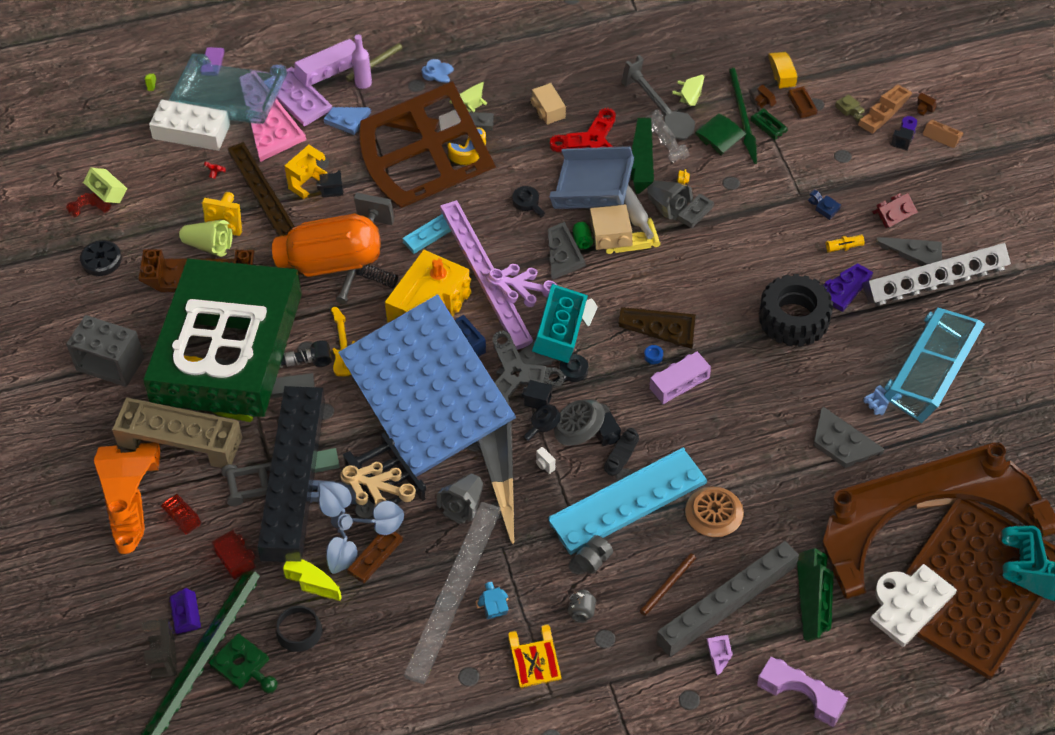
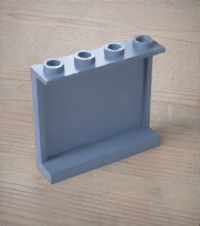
[549,146,634,209]

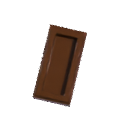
[787,86,817,118]

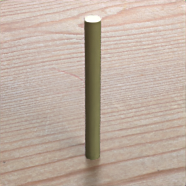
[345,43,402,82]

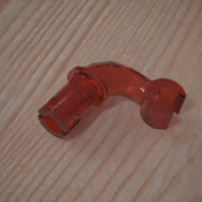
[66,193,111,217]

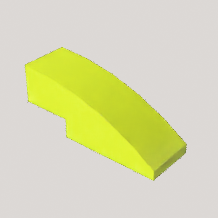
[283,559,342,601]

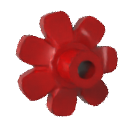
[204,162,226,179]

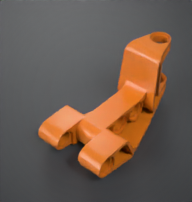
[94,442,160,554]

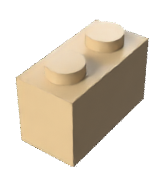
[531,83,566,124]

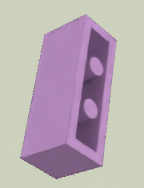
[650,351,711,404]

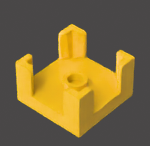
[284,145,327,199]

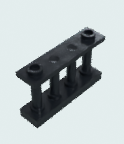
[343,433,427,505]

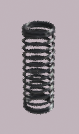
[356,264,398,288]

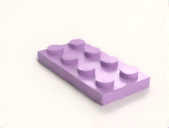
[264,67,332,126]

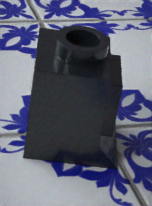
[316,170,343,198]

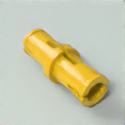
[826,234,865,253]

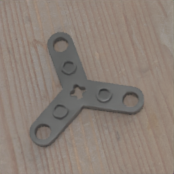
[492,330,564,398]

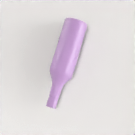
[352,35,372,89]

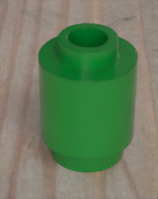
[572,222,593,249]

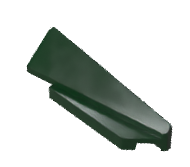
[630,118,654,194]
[797,548,834,641]

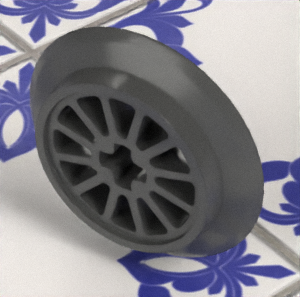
[554,399,605,446]

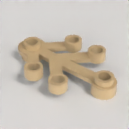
[340,462,415,506]

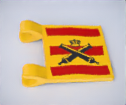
[508,625,562,688]

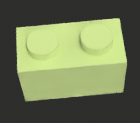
[83,167,127,203]

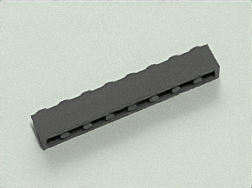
[657,541,799,657]

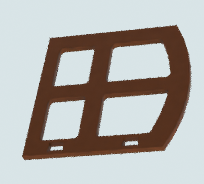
[360,81,496,208]

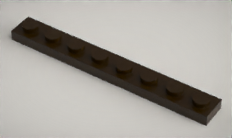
[227,142,295,237]

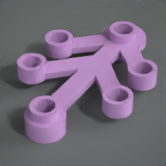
[486,264,557,307]

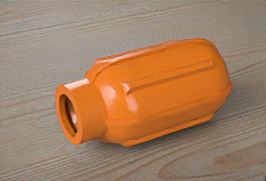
[272,214,381,277]

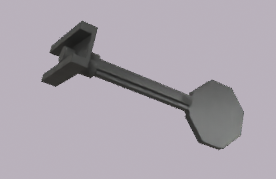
[621,55,695,141]

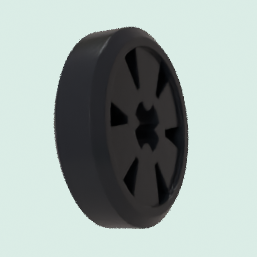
[80,240,122,276]

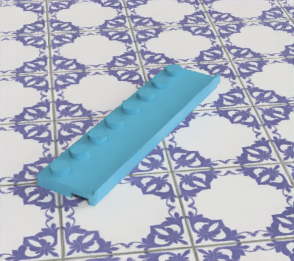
[548,447,707,555]

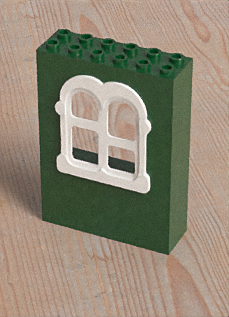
[143,258,302,417]

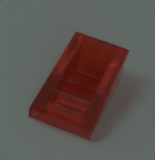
[161,494,201,535]

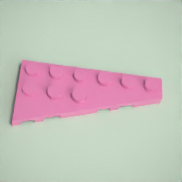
[240,72,306,162]

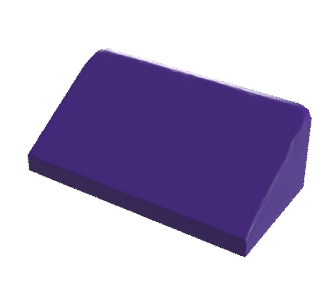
[170,588,201,634]

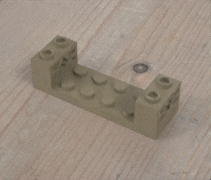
[112,397,242,468]

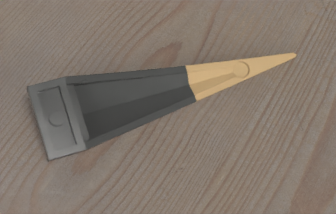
[478,396,514,544]

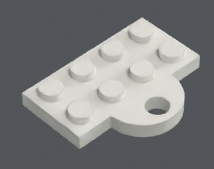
[870,564,957,647]

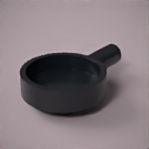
[512,186,545,218]
[553,354,589,382]
[523,405,561,442]

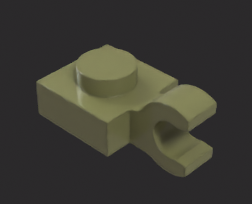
[835,95,865,121]

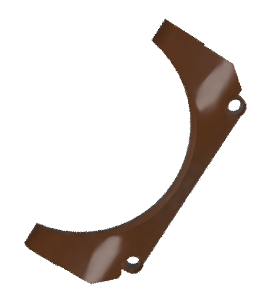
[823,442,1055,599]

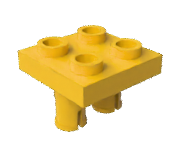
[202,192,242,236]

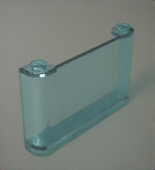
[169,53,288,124]

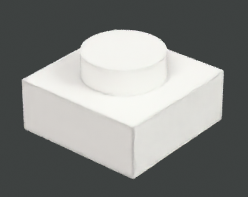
[536,447,555,474]

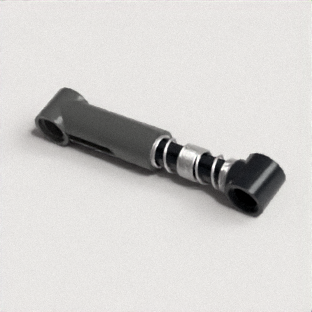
[215,340,332,368]

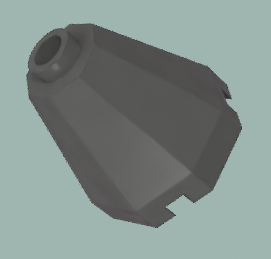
[647,181,693,221]
[436,473,483,524]

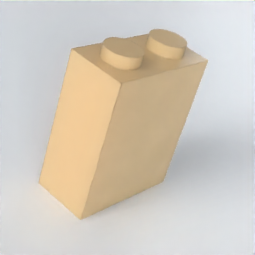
[590,205,633,250]

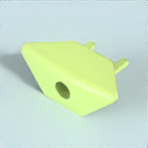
[672,75,704,106]
[449,82,487,112]

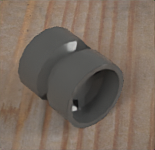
[575,535,613,574]

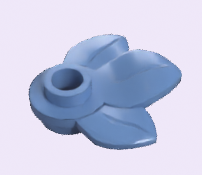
[421,59,454,82]

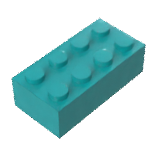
[532,284,588,363]

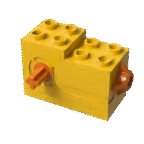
[385,250,471,323]

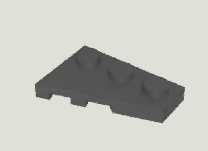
[548,222,586,280]

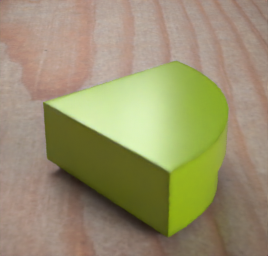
[145,74,156,91]

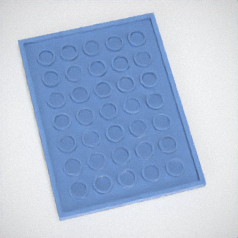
[338,294,516,477]

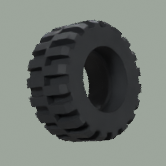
[759,274,833,347]

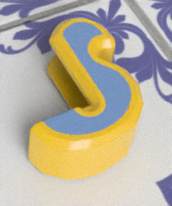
[448,128,486,165]

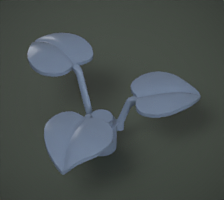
[318,482,404,574]

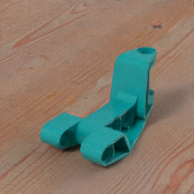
[1001,526,1055,601]

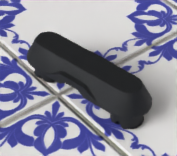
[604,428,639,476]

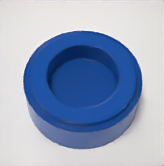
[644,345,663,364]

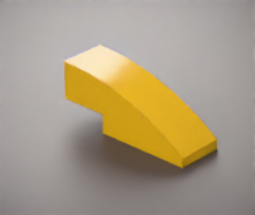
[768,52,797,88]

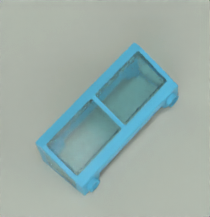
[883,307,985,423]

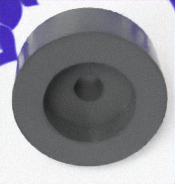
[355,501,375,519]

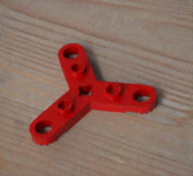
[550,108,616,152]

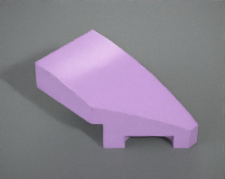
[706,635,732,676]

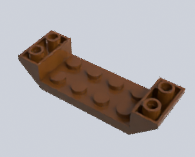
[139,249,254,292]

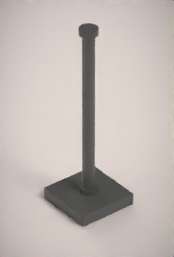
[336,192,395,304]

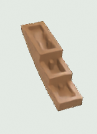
[858,85,912,134]

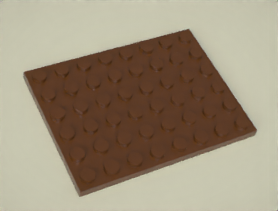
[905,498,1055,681]

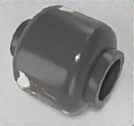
[568,590,596,622]

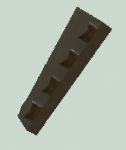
[619,307,696,349]

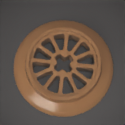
[685,487,744,537]

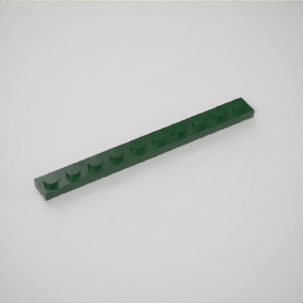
[141,571,260,735]

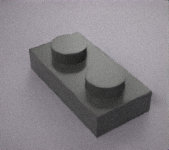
[469,112,494,131]
[678,194,714,228]

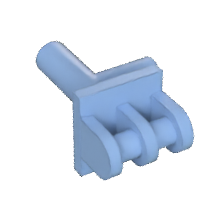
[863,385,903,416]

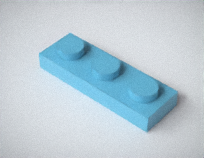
[403,214,451,254]

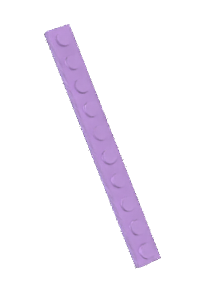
[440,200,533,350]

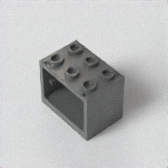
[67,315,144,387]

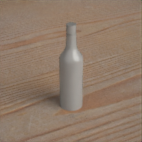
[623,186,654,239]

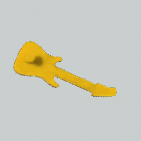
[331,307,355,376]

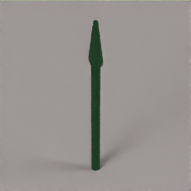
[729,68,757,164]

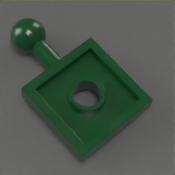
[208,633,278,693]

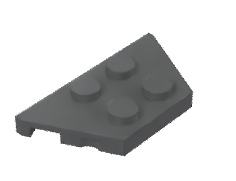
[813,407,884,468]

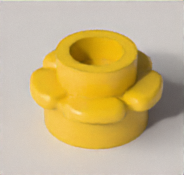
[677,169,690,184]

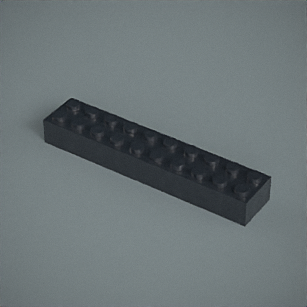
[258,386,325,562]

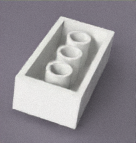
[149,100,230,151]

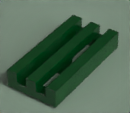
[750,108,788,140]

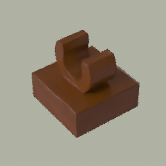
[755,84,777,108]
[917,92,937,116]

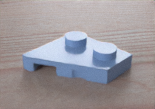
[324,107,371,135]

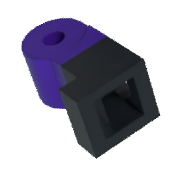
[891,116,917,151]

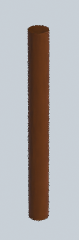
[640,553,696,616]

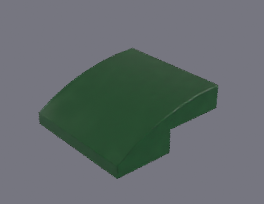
[695,113,746,156]

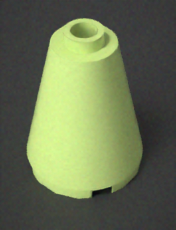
[179,220,232,257]

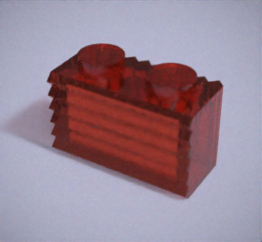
[212,530,256,579]

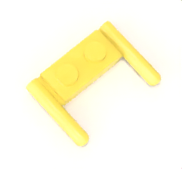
[606,218,660,254]

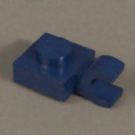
[808,189,841,220]

